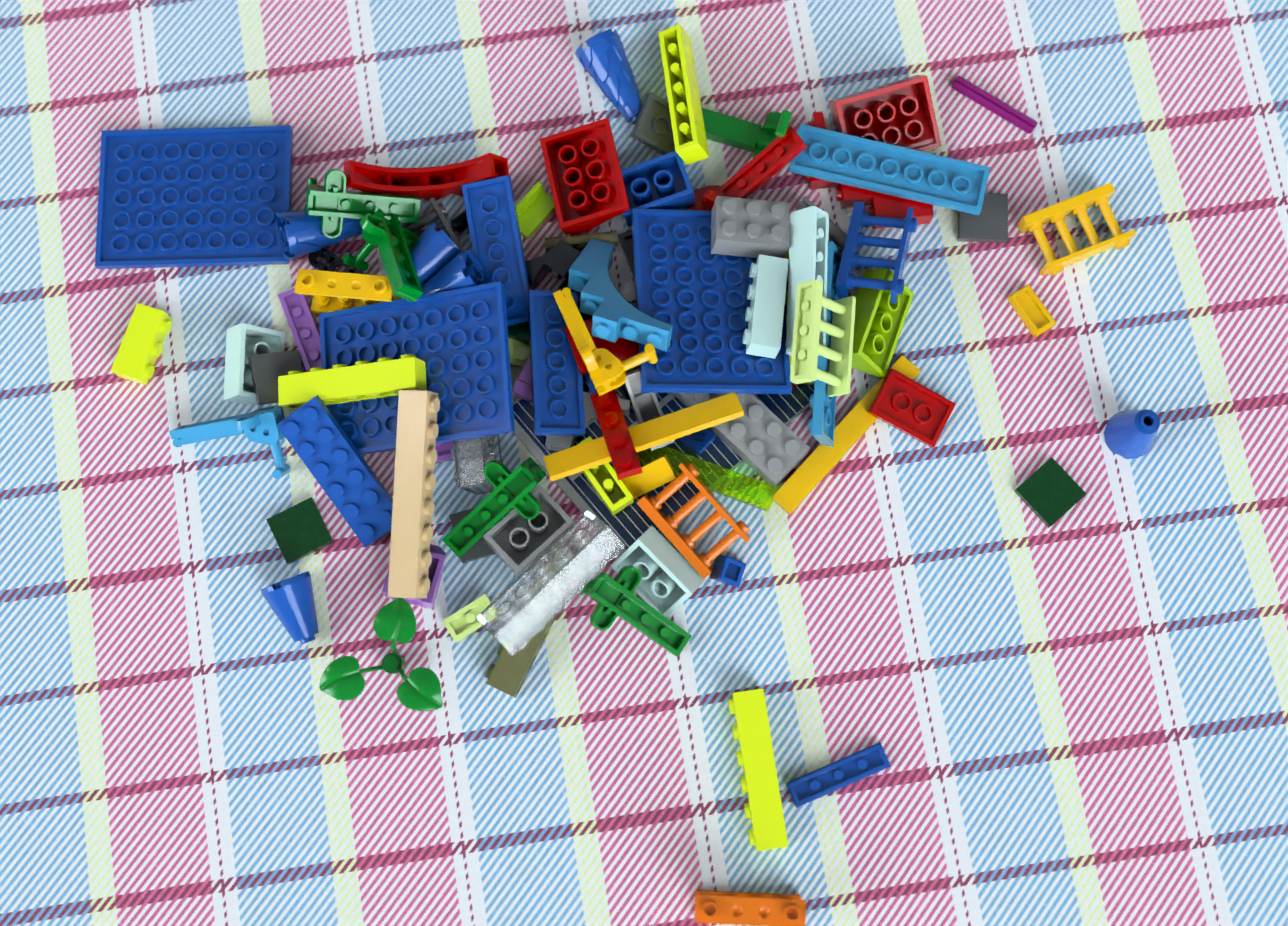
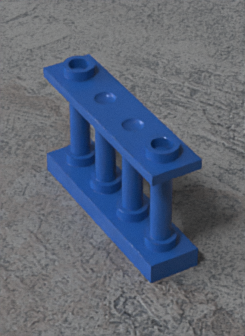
[836,202,918,304]

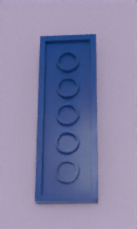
[461,175,530,327]
[527,290,586,436]
[277,395,393,547]

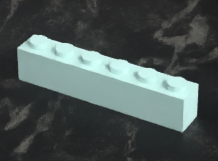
[785,206,829,356]

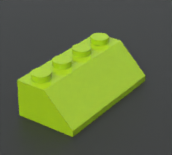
[851,268,914,378]

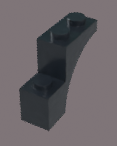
[525,239,581,290]

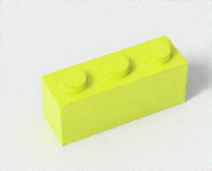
[111,303,172,385]
[577,436,634,516]

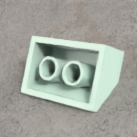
[223,323,285,404]
[611,525,705,617]

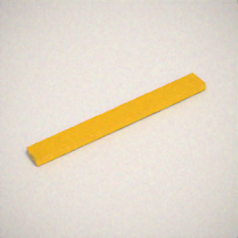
[771,355,921,515]
[543,393,744,482]

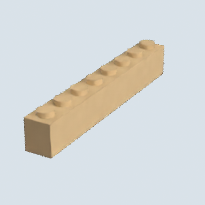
[388,390,440,599]

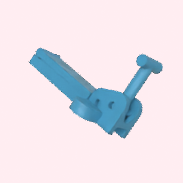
[169,406,291,479]

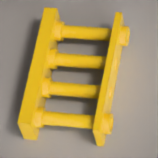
[1017,182,1136,276]
[294,269,404,315]

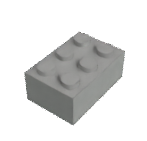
[711,196,790,258]
[483,485,574,578]

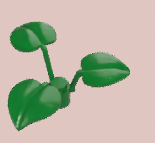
[319,598,443,711]

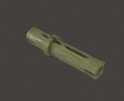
[544,230,618,253]

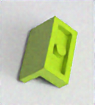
[516,181,555,240]

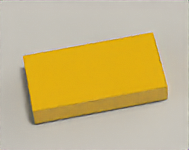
[1007,284,1057,338]
[621,454,677,500]

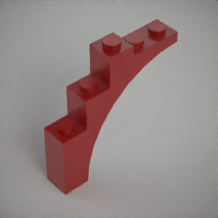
[804,111,934,229]
[343,153,509,202]

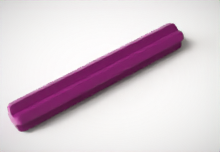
[951,76,1037,134]

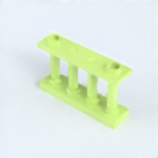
[790,279,856,397]

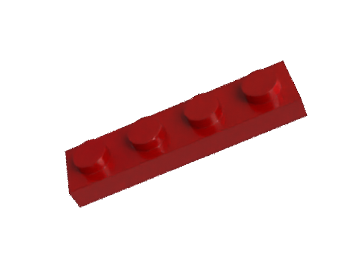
[717,126,808,199]
[590,389,643,480]

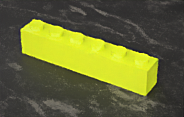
[658,24,709,165]
[278,354,427,410]
[728,689,789,851]

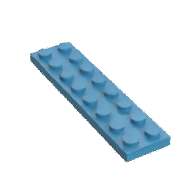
[788,124,991,215]
[809,242,842,447]

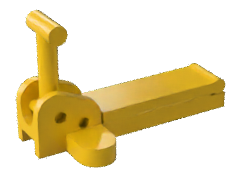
[553,287,658,396]

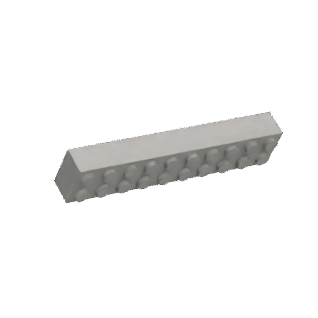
[618,279,810,488]

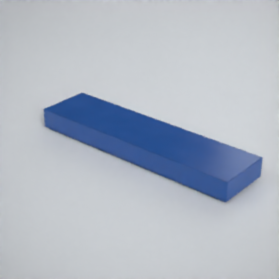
[785,742,891,808]

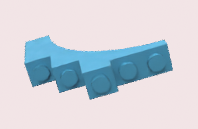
[568,238,672,351]

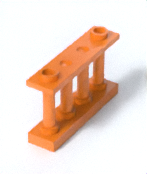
[637,461,751,579]
[695,890,806,926]

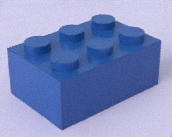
[621,151,696,227]

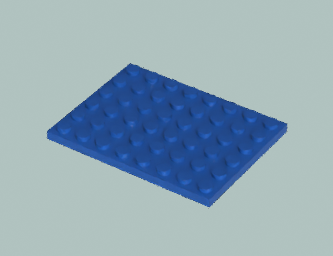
[95,125,293,269]
[631,208,792,394]
[319,281,515,455]

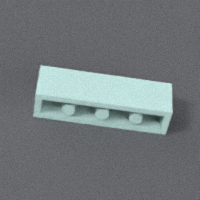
[742,254,789,359]

